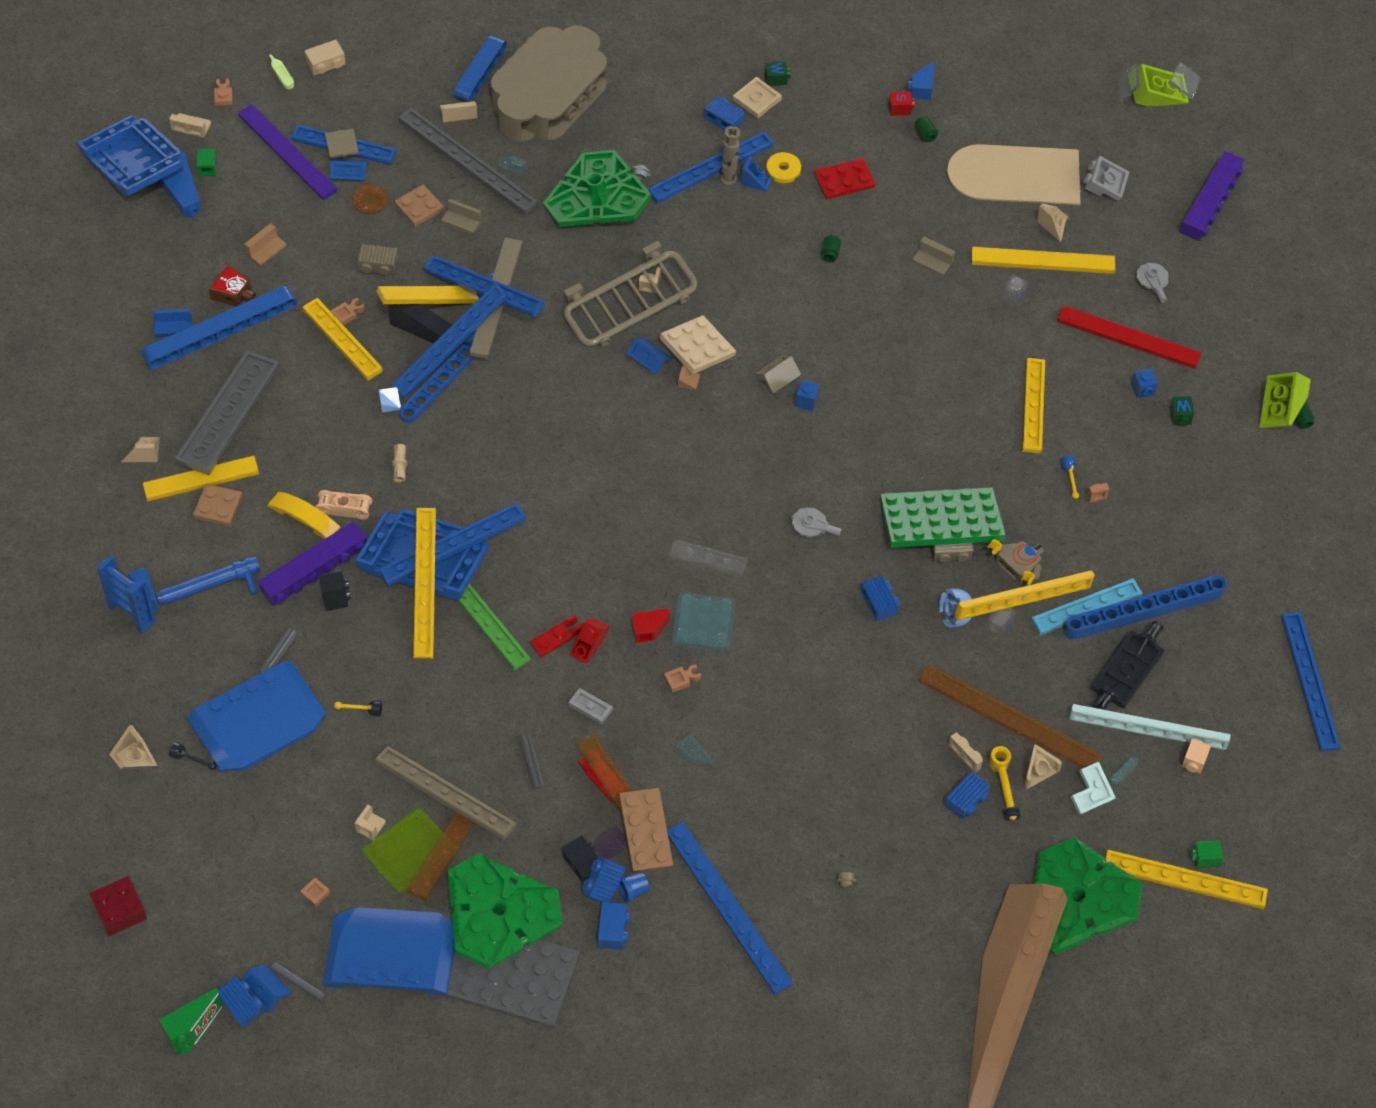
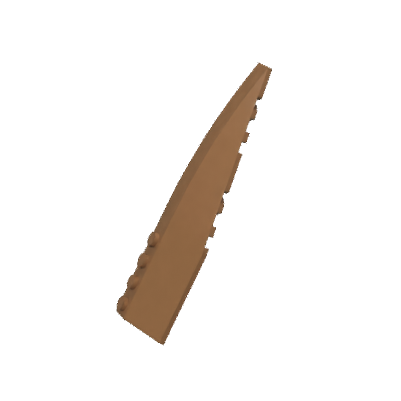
[967,884,1068,1108]

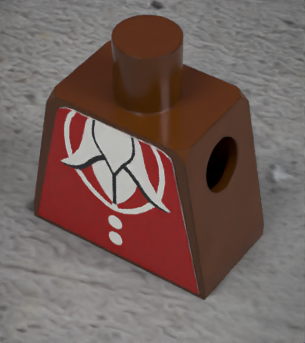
[209,265,256,307]

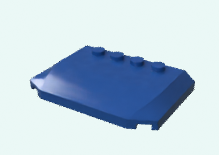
[77,115,182,197]
[355,510,489,600]
[187,661,326,773]
[323,907,454,996]

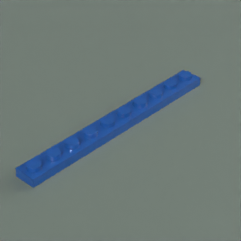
[667,822,792,996]

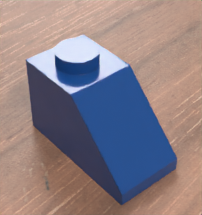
[907,63,935,100]

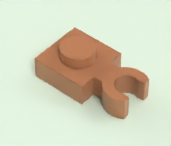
[214,78,233,106]
[330,298,365,326]
[664,665,701,693]

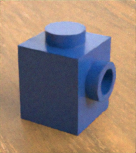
[1131,369,1158,398]
[795,380,820,411]

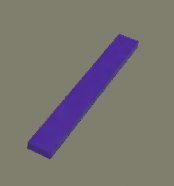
[238,104,337,200]

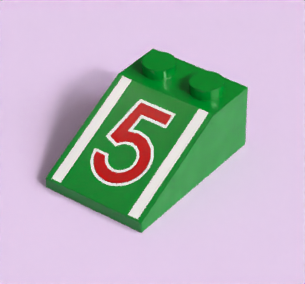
[159,988,223,1056]

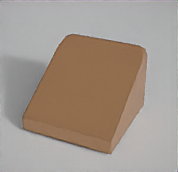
[678,366,700,391]

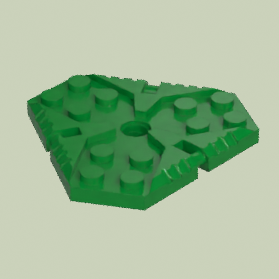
[543,150,652,227]
[1034,837,1143,955]
[447,853,562,970]

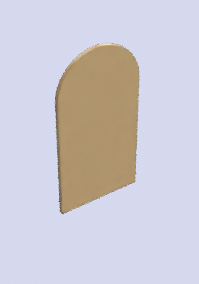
[946,145,1081,205]

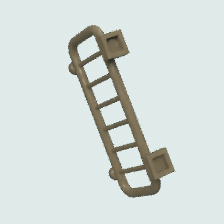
[564,241,697,347]

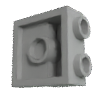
[1084,156,1129,201]

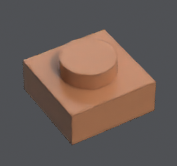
[1087,483,1109,503]
[300,878,330,907]

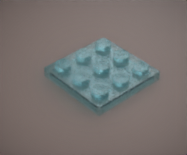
[672,592,736,652]

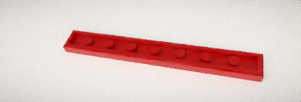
[1057,305,1202,369]

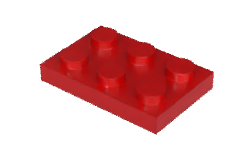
[814,158,876,200]

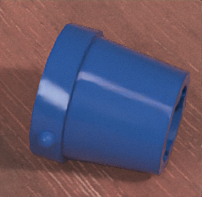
[617,872,649,903]

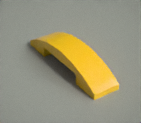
[267,492,340,539]

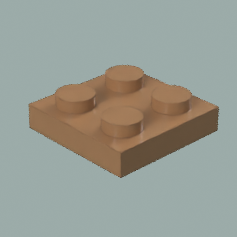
[394,184,444,227]
[193,484,243,526]

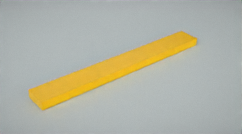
[971,247,1115,274]
[414,508,436,659]
[954,570,1095,620]
[1105,850,1268,909]

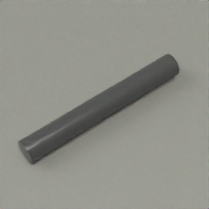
[271,962,326,1001]

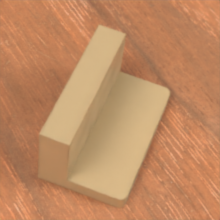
[440,101,477,122]
[169,113,211,138]

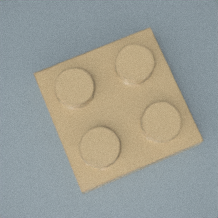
[733,77,782,118]

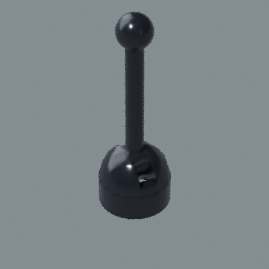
[169,741,216,770]

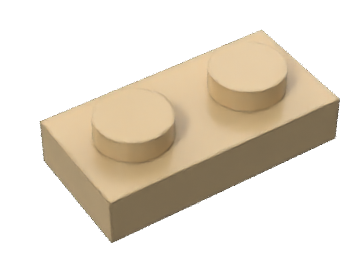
[949,732,983,773]

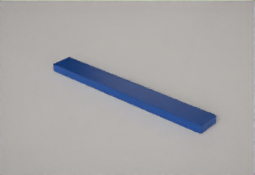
[647,131,774,204]
[423,255,545,318]
[391,283,509,399]
[379,503,526,586]
[1281,612,1340,752]

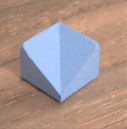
[379,387,400,412]

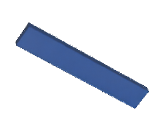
[291,124,397,165]

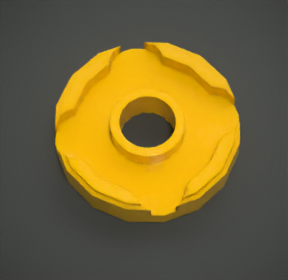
[766,152,801,183]

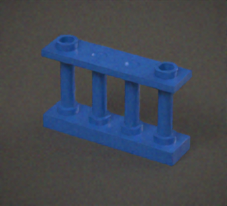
[97,555,156,634]

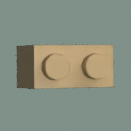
[304,40,346,75]

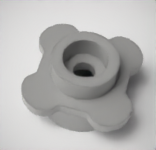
[632,165,650,180]

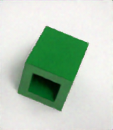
[197,149,217,177]
[1190,840,1223,868]

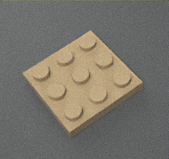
[660,315,736,374]

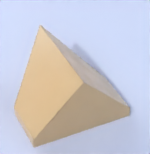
[1037,203,1069,242]
[121,437,160,462]
[109,725,157,769]
[1025,744,1062,789]

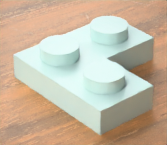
[1071,762,1116,815]

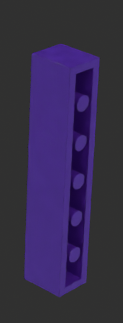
[1180,151,1245,241]
[258,521,367,606]

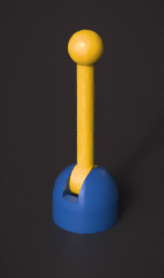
[1061,455,1079,499]

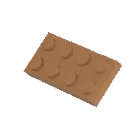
[618,788,673,873]

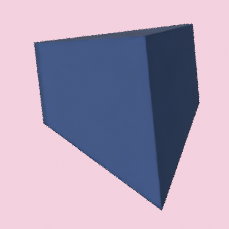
[741,156,772,191]

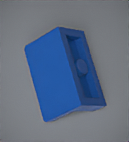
[330,159,368,180]
[153,309,192,338]
[627,338,672,374]
[242,965,291,1012]

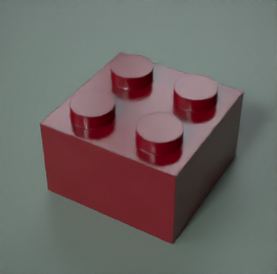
[89,876,147,937]

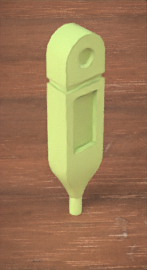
[269,54,294,89]

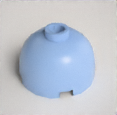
[939,589,972,628]

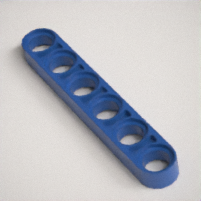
[400,345,475,423]

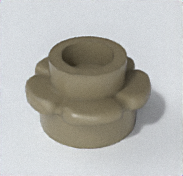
[836,872,856,887]

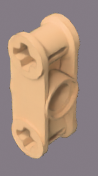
[315,490,372,519]

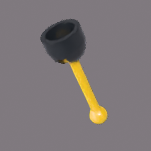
[334,700,383,717]

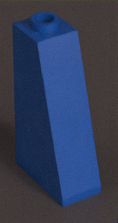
[158,151,201,218]

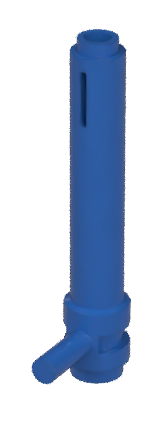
[156,556,260,605]

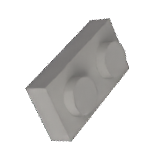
[569,688,613,725]

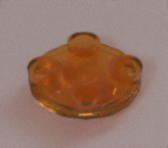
[353,182,388,213]

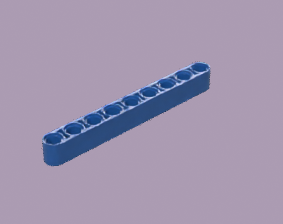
[142,286,297,369]
[1064,575,1227,640]

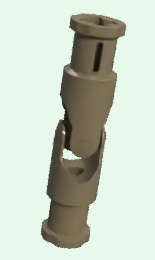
[721,126,740,185]

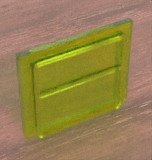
[362,807,458,894]

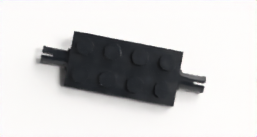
[1091,621,1165,710]

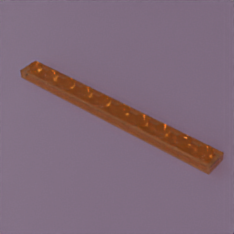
[919,664,1104,768]

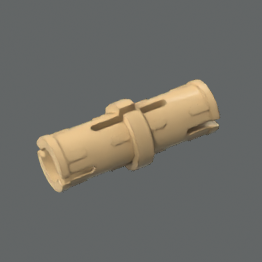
[392,444,407,482]

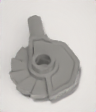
[1136,263,1168,303]
[791,507,842,538]

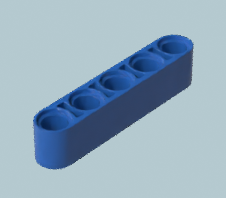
[454,35,507,102]

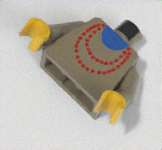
[987,539,1044,587]

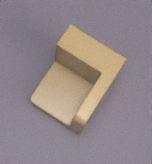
[639,267,661,294]
[355,805,386,840]

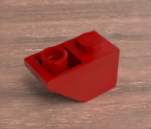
[631,608,671,644]
[570,617,610,664]

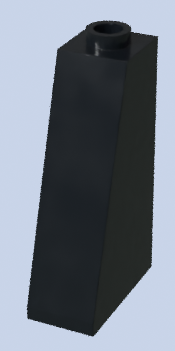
[388,304,452,344]

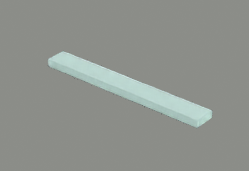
[1070,704,1231,750]

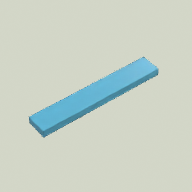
[1031,578,1143,635]

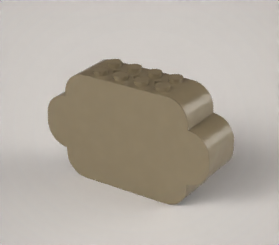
[491,26,607,142]

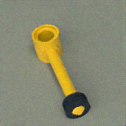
[989,746,1021,821]

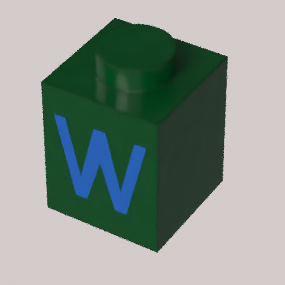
[765,61,791,86]
[1170,396,1194,426]

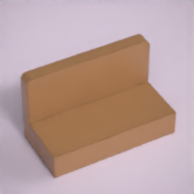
[244,223,286,265]

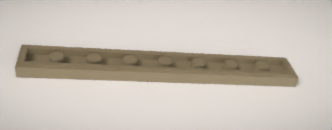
[470,238,523,359]
[375,746,516,840]

